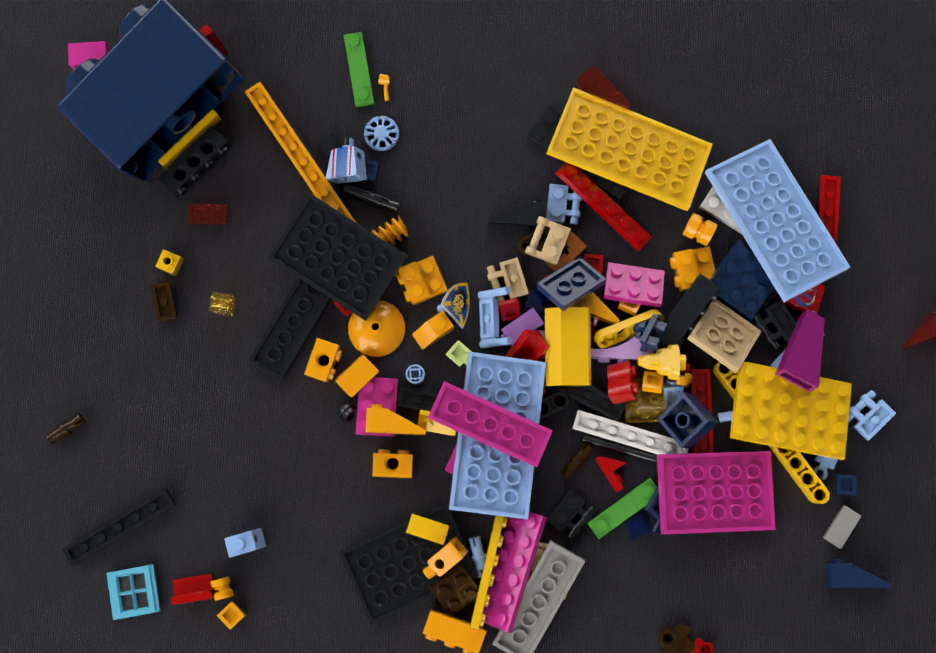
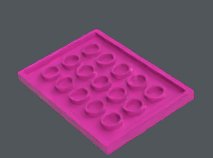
[657,451,776,534]

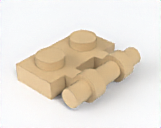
[487,257,529,304]

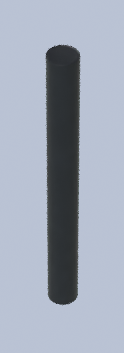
[582,435,657,463]

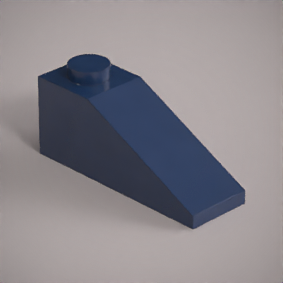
[826,559,892,588]

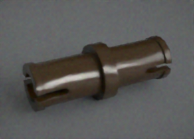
[46,413,86,444]
[560,442,594,480]

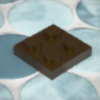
[429,564,479,616]

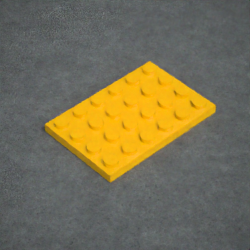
[730,361,852,460]

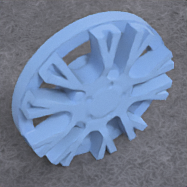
[364,116,399,151]

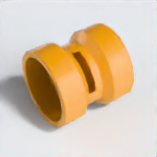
[210,576,234,601]

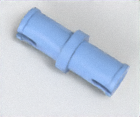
[468,536,486,578]

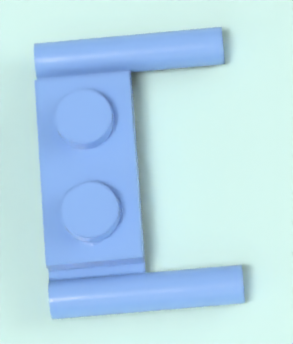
[478,287,512,348]

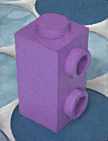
[500,308,544,347]

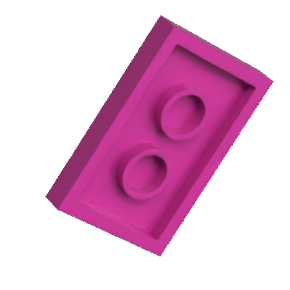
[603,262,665,307]
[356,377,398,437]

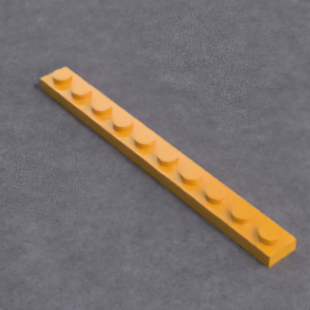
[245,82,355,222]

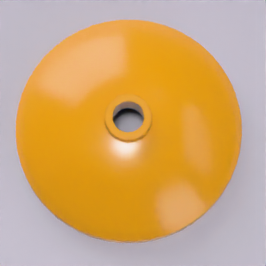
[348,300,405,357]

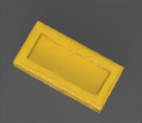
[406,513,449,545]

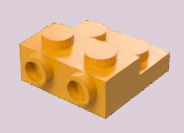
[670,246,715,292]
[396,256,448,306]

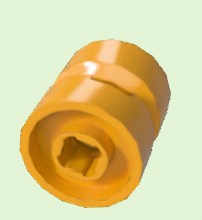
[682,212,718,246]

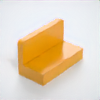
[335,354,379,397]

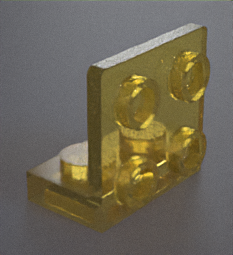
[624,378,666,423]

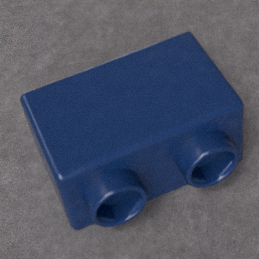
[57,0,245,182]

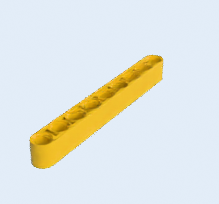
[713,361,830,504]

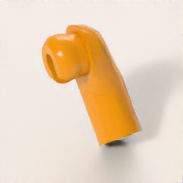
[676,373,693,389]

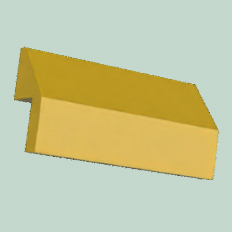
[545,307,591,386]

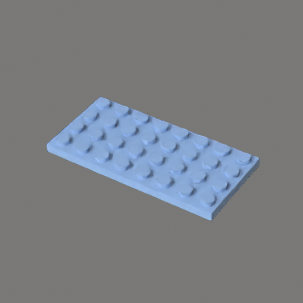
[705,139,850,302]
[449,352,546,519]

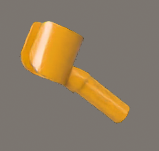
[378,74,390,101]

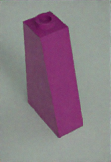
[775,310,825,392]

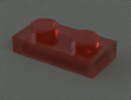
[188,204,228,225]

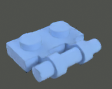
[546,184,582,225]
[848,390,896,441]

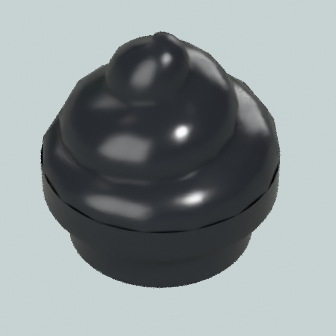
[338,403,357,422]

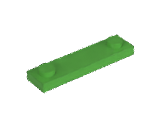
[344,32,374,108]
[587,478,657,539]

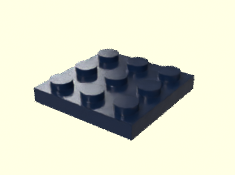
[710,240,774,320]

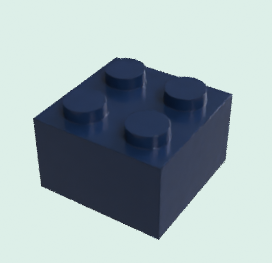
[657,392,718,449]

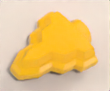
[638,344,686,380]

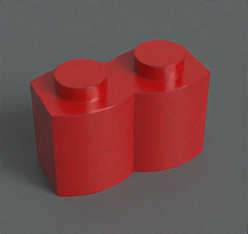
[607,360,639,404]

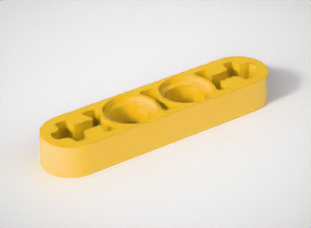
[594,309,664,348]

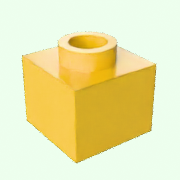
[155,249,184,276]

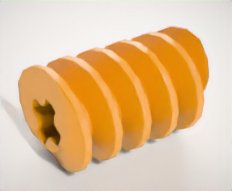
[372,216,408,245]

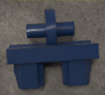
[633,313,668,353]

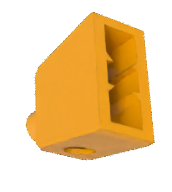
[423,536,468,579]

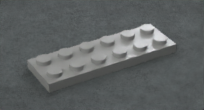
[492,540,585,653]

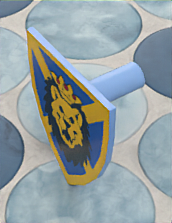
[437,283,470,329]

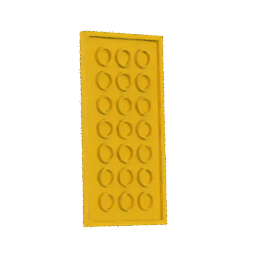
[546,87,713,211]

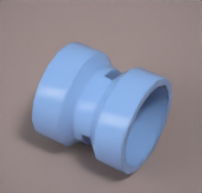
[405,364,426,385]

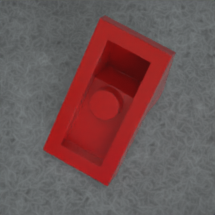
[595,456,626,492]

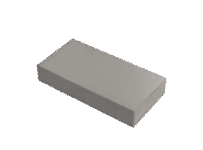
[823,505,861,549]

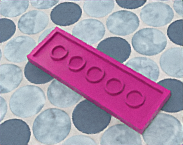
[428,381,553,467]
[482,512,547,633]

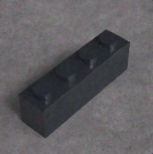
[654,272,720,347]

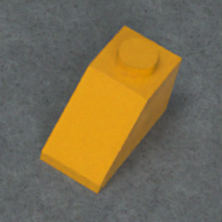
[412,311,454,350]

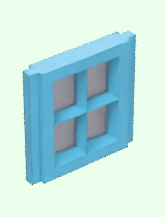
[107,564,161,620]

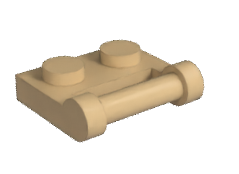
[525,216,571,265]

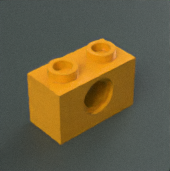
[304,338,342,383]
[372,449,414,478]

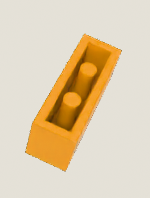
[422,609,487,653]

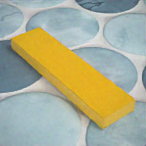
[158,110,221,169]

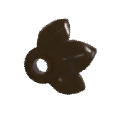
[658,624,695,653]

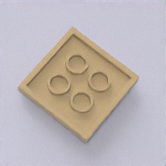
[687,299,761,373]

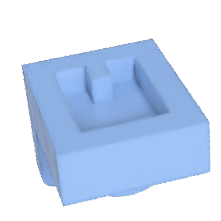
[662,378,684,409]

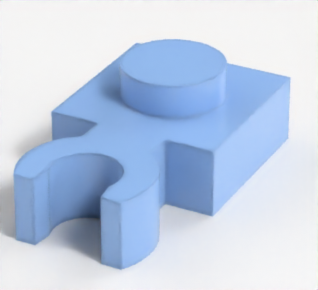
[813,455,838,480]

